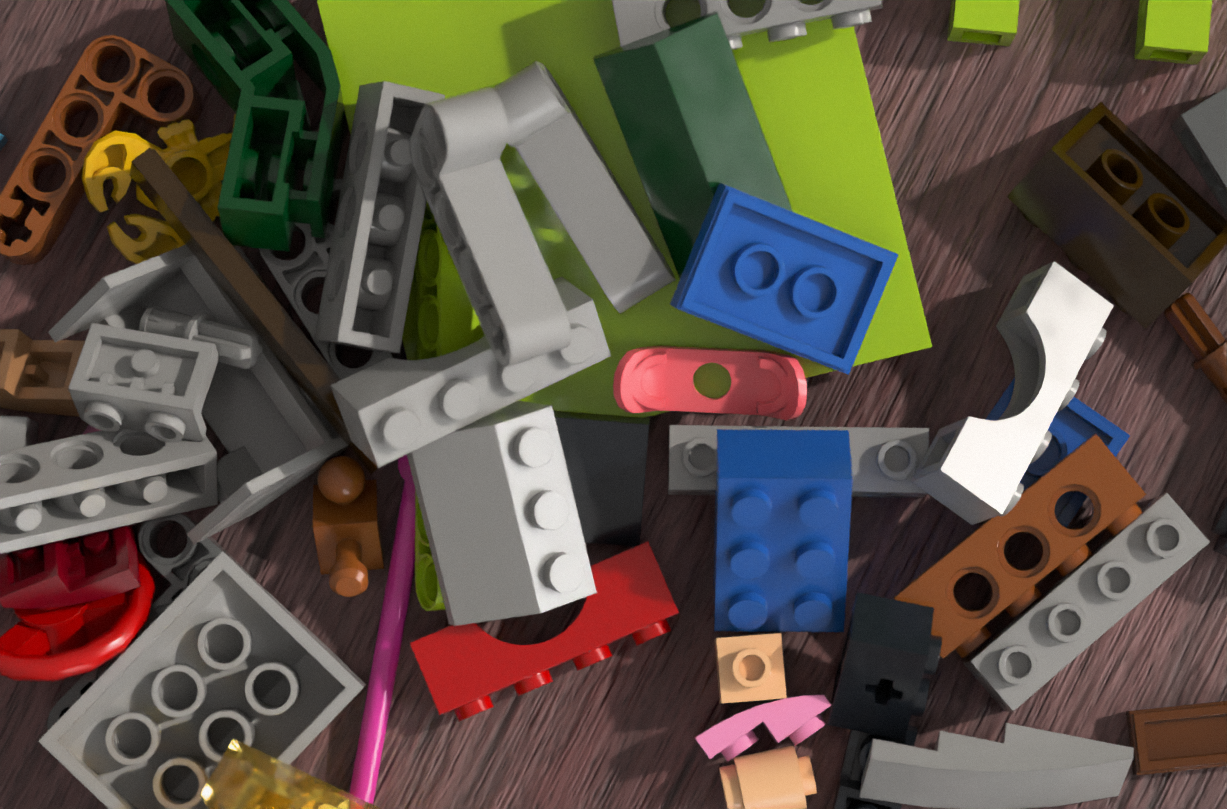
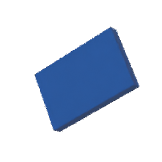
[670,183,899,375]

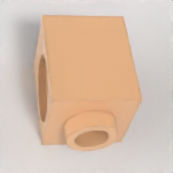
[714,633,787,704]

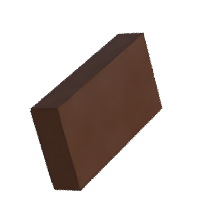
[1126,701,1227,775]

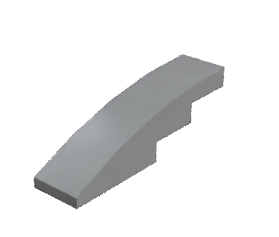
[859,723,1134,809]

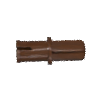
[1164,293,1227,404]

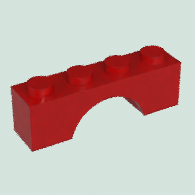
[410,542,679,722]

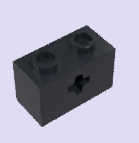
[828,592,942,740]

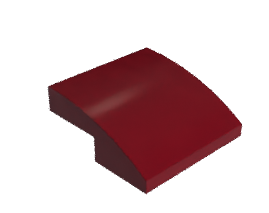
[0,524,141,609]

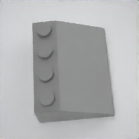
[38,551,366,809]

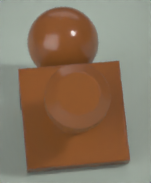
[313,456,384,597]

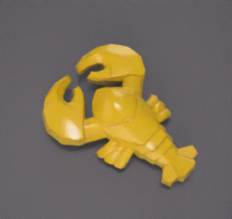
[82,114,236,264]

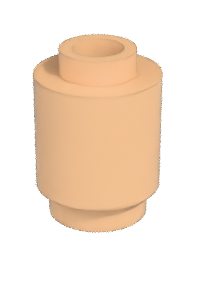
[719,745,817,809]

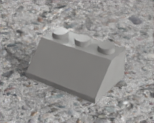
[407,401,597,626]

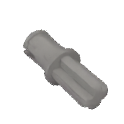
[139,305,263,369]

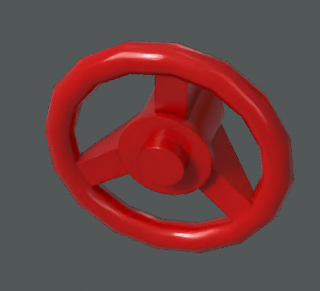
[0,550,156,682]

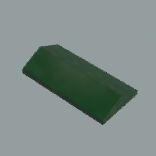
[593,11,794,278]

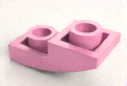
[694,695,831,762]

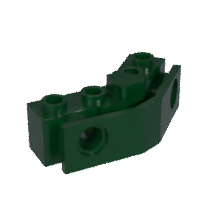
[165,0,346,252]

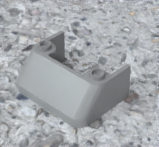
[48,245,349,544]

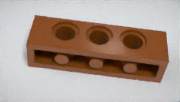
[894,433,1146,658]

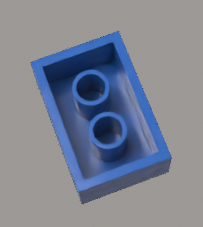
[713,429,853,632]

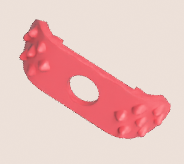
[613,346,807,421]

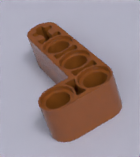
[0,35,202,265]

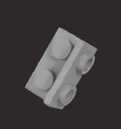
[68,323,219,442]

